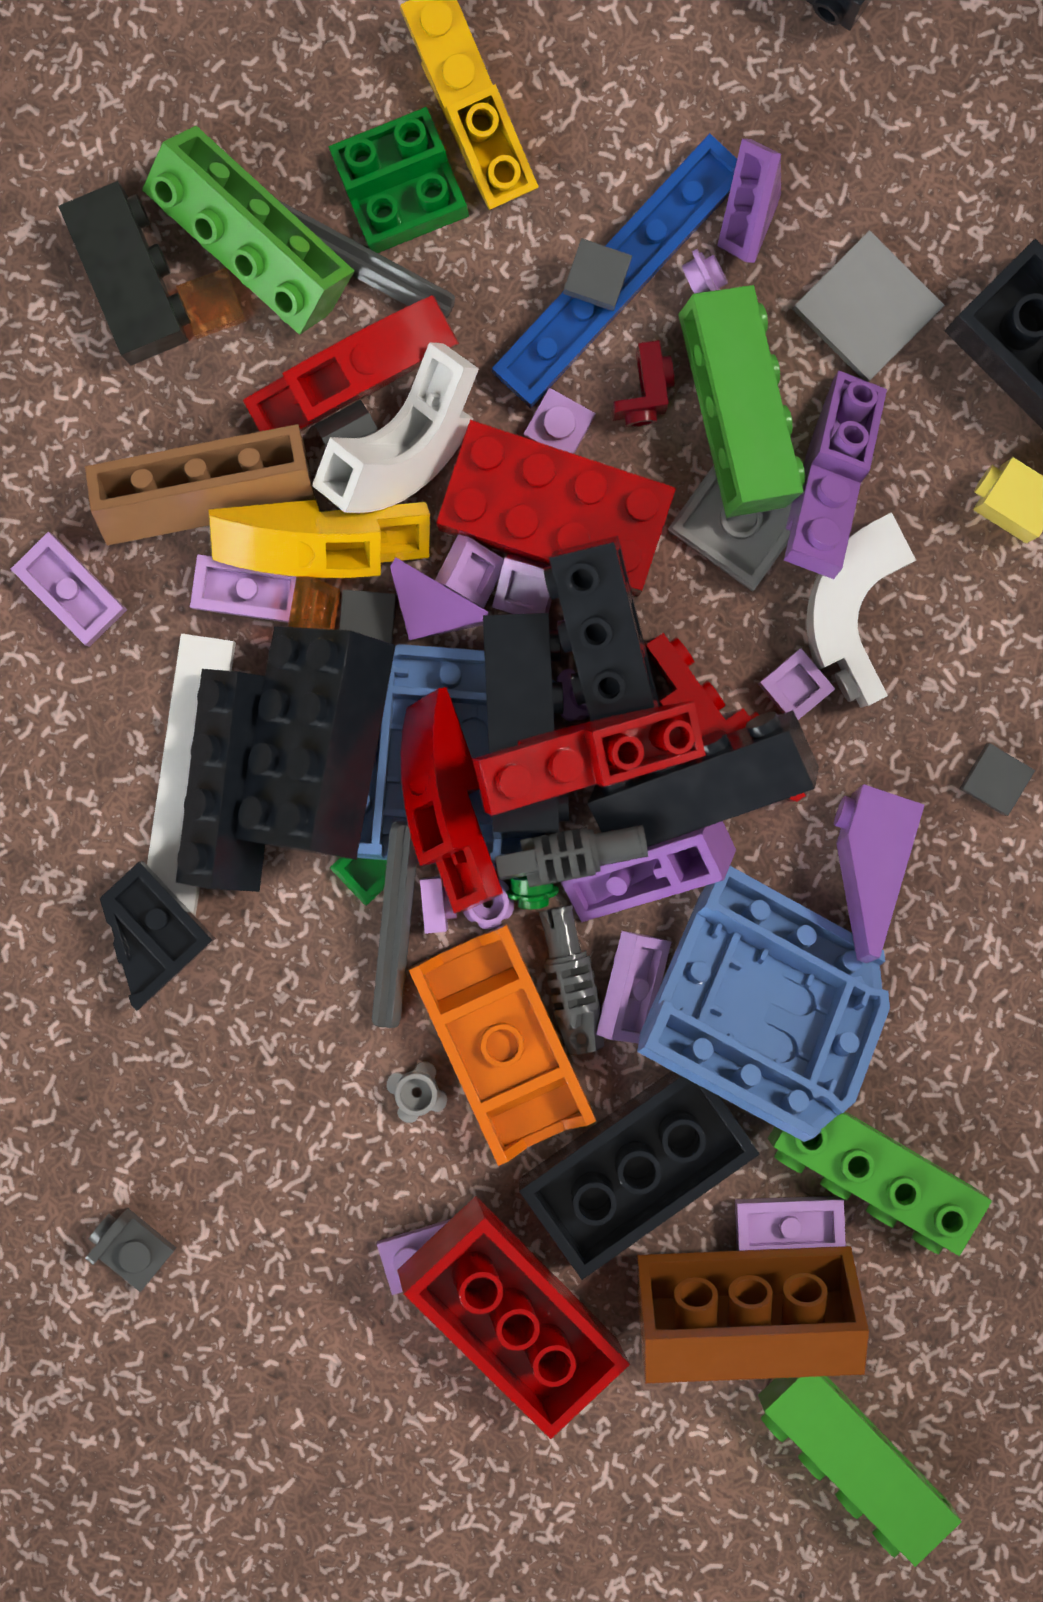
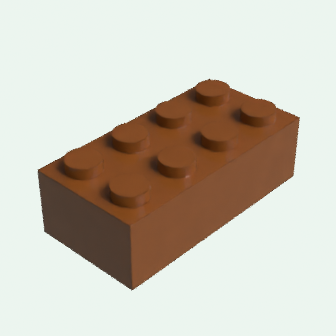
[637,1246,869,1384]

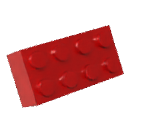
[436,420,676,597]
[397,1196,630,1439]

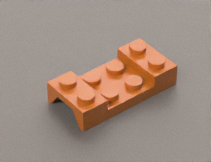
[409,923,596,1166]

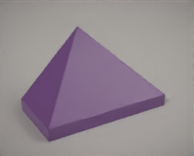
[717,138,781,263]
[390,557,489,640]

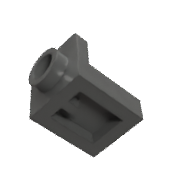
[85,1208,177,1292]

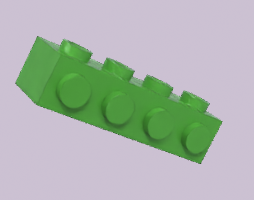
[142,126,355,335]
[678,285,805,518]
[767,1111,992,1257]
[758,1376,962,1567]

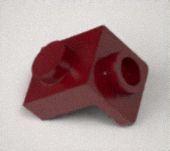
[611,340,675,428]

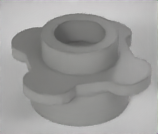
[387,1062,447,1123]

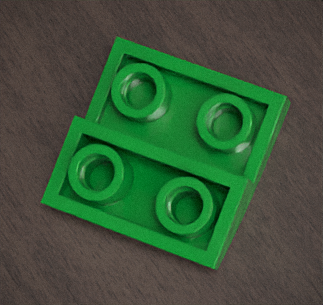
[328,107,469,253]

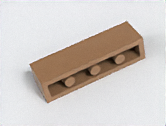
[85,424,316,546]

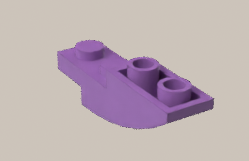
[784,370,887,579]

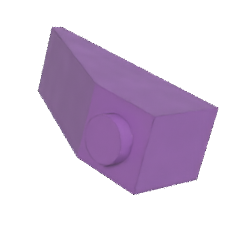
[834,784,925,963]
[561,821,736,922]

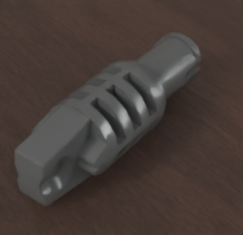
[495,825,648,887]
[539,905,604,1055]

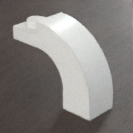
[312,342,479,513]
[806,512,916,708]

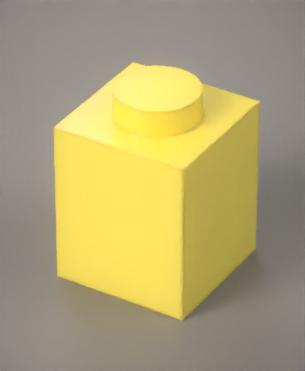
[973,457,1043,543]

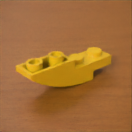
[400,0,539,210]
[208,500,430,578]

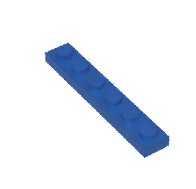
[492,133,737,409]

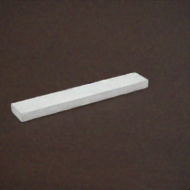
[147,634,236,917]

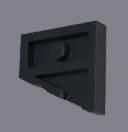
[100,861,216,1011]

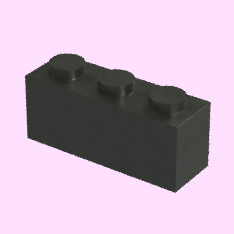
[58,181,192,366]

